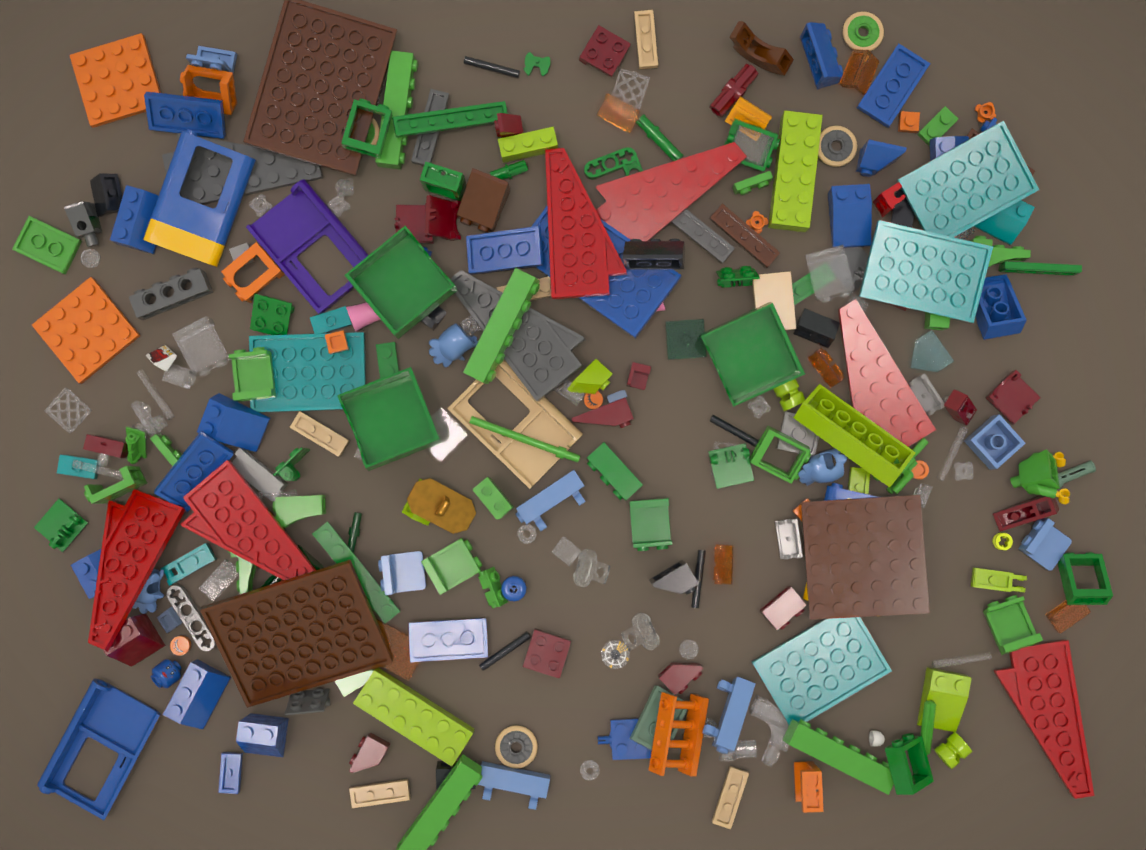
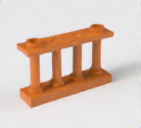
[649,692,709,776]

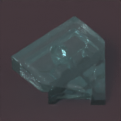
[911,330,954,372]

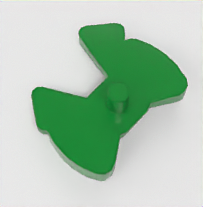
[524,52,551,76]

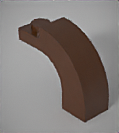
[729,21,794,76]

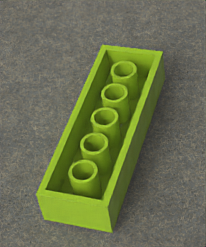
[768,110,823,232]
[793,384,916,488]
[353,668,474,766]

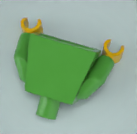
[1010,449,1070,504]

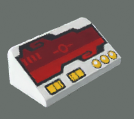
[146,345,177,371]

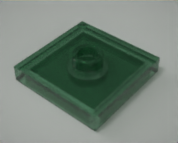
[665,319,706,360]

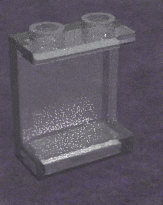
[805,245,855,303]
[172,316,231,377]

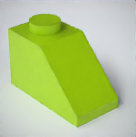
[567,359,613,394]

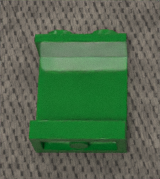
[629,498,672,551]

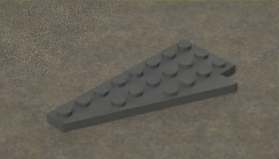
[162,133,323,205]
[450,270,586,402]

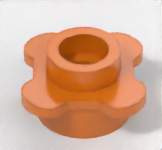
[975,102,996,123]
[746,211,768,234]

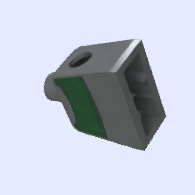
[64,201,102,247]

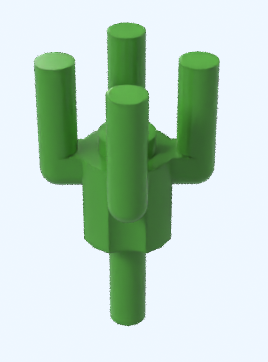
[872,438,929,495]

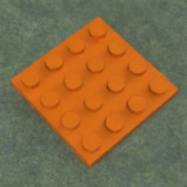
[70,33,161,128]
[32,277,141,384]

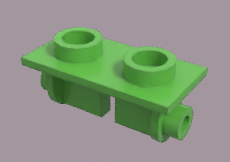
[125,427,147,464]
[478,567,508,609]

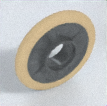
[818,126,857,167]
[495,725,538,768]

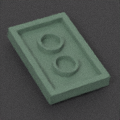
[630,685,687,751]

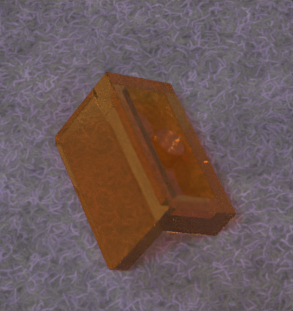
[839,49,879,95]
[597,93,640,134]
[1045,601,1091,633]

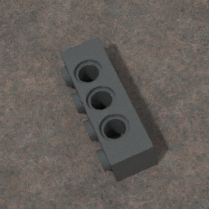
[129,268,214,320]

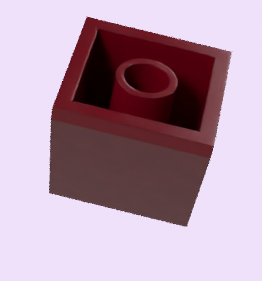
[103,613,166,667]

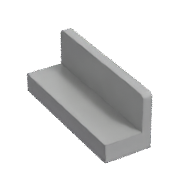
[232,448,288,501]

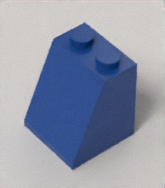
[236,713,289,757]

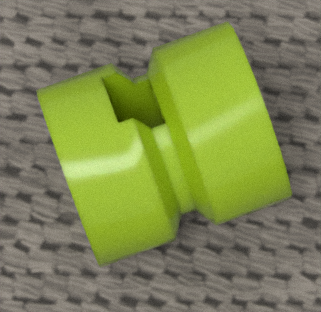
[773,379,806,411]
[934,732,973,770]

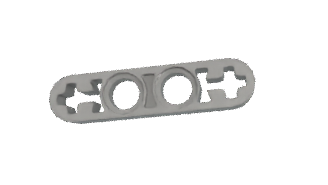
[166,585,216,651]

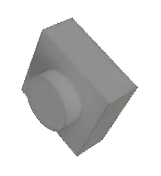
[229,243,255,265]

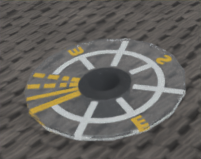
[601,640,630,669]

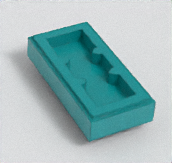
[310,306,352,334]
[57,454,100,479]

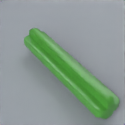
[920,700,936,755]

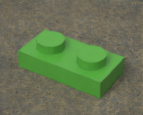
[917,106,958,147]
[732,171,773,195]
[150,434,182,466]

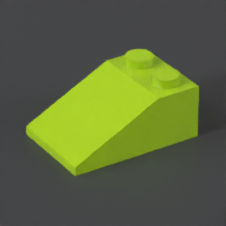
[917,667,972,732]

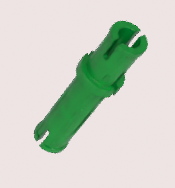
[636,114,684,161]

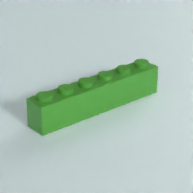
[375,51,418,170]
[463,268,540,384]
[782,719,894,795]
[396,754,483,850]

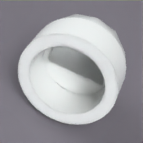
[869,730,885,747]

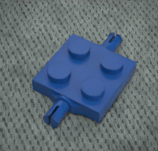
[598,718,651,760]

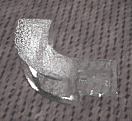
[749,694,789,767]

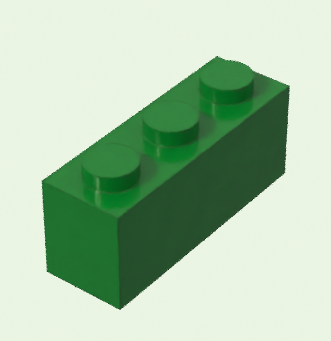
[587,442,643,501]

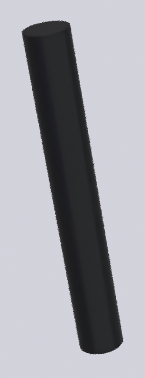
[464,56,520,78]
[710,415,759,447]
[691,550,706,608]
[479,632,531,671]

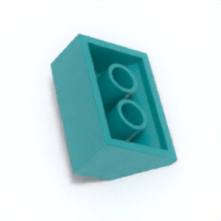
[973,200,1035,245]

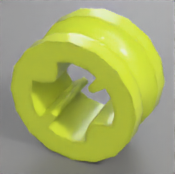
[992,533,1013,550]

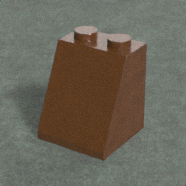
[457,168,511,233]

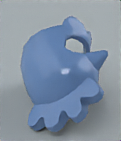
[428,323,478,367]
[798,448,847,486]
[132,569,164,614]

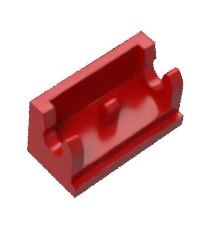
[873,182,905,218]

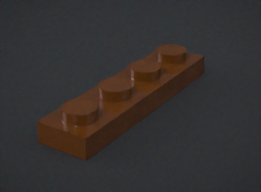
[710,203,780,268]

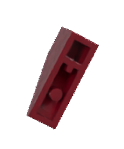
[571,398,634,429]
[993,495,1059,532]

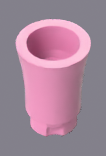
[346,302,381,332]

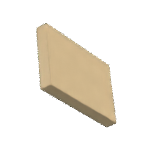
[752,271,796,330]

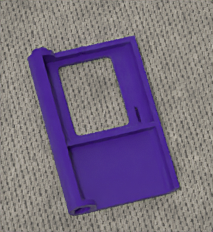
[246,179,368,314]

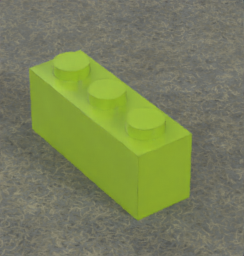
[498,126,558,163]

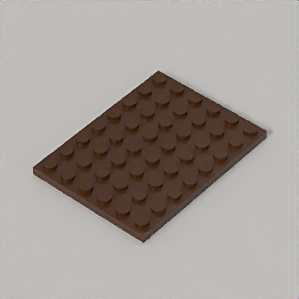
[243,0,398,176]
[200,560,393,708]

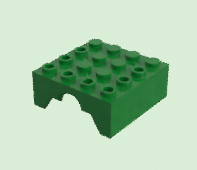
[345,226,458,339]
[700,302,805,407]
[337,367,441,471]

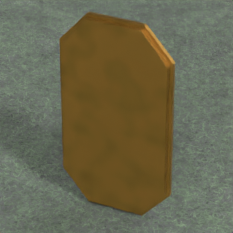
[407,478,476,534]

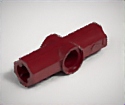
[709,63,759,118]

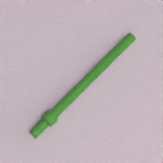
[469,416,580,463]

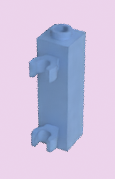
[515,470,586,531]
[702,677,755,754]
[478,761,550,810]

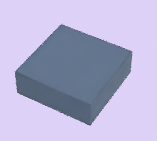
[607,390,627,404]
[157,607,183,633]

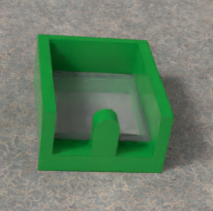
[724,118,780,172]

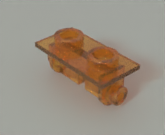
[808,348,845,388]
[713,545,733,584]

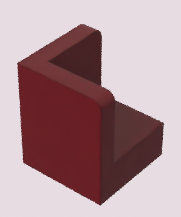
[626,362,651,390]

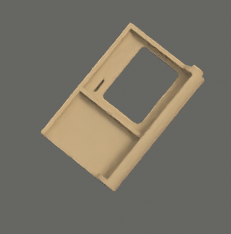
[447,359,583,489]

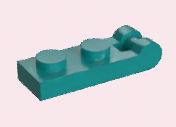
[160,543,217,586]

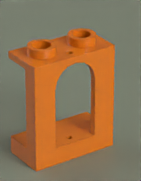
[180,65,237,115]
[221,242,285,303]
[794,761,824,813]

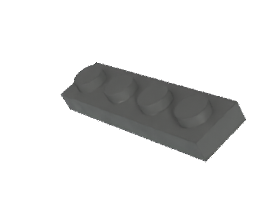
[411,89,450,166]
[671,209,735,264]

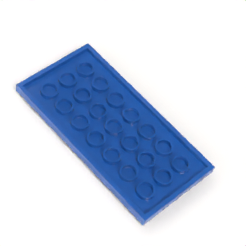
[531,206,682,339]

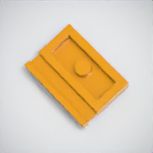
[725,96,772,141]

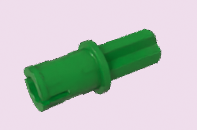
[490,160,528,180]

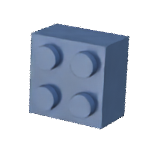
[964,414,1026,469]

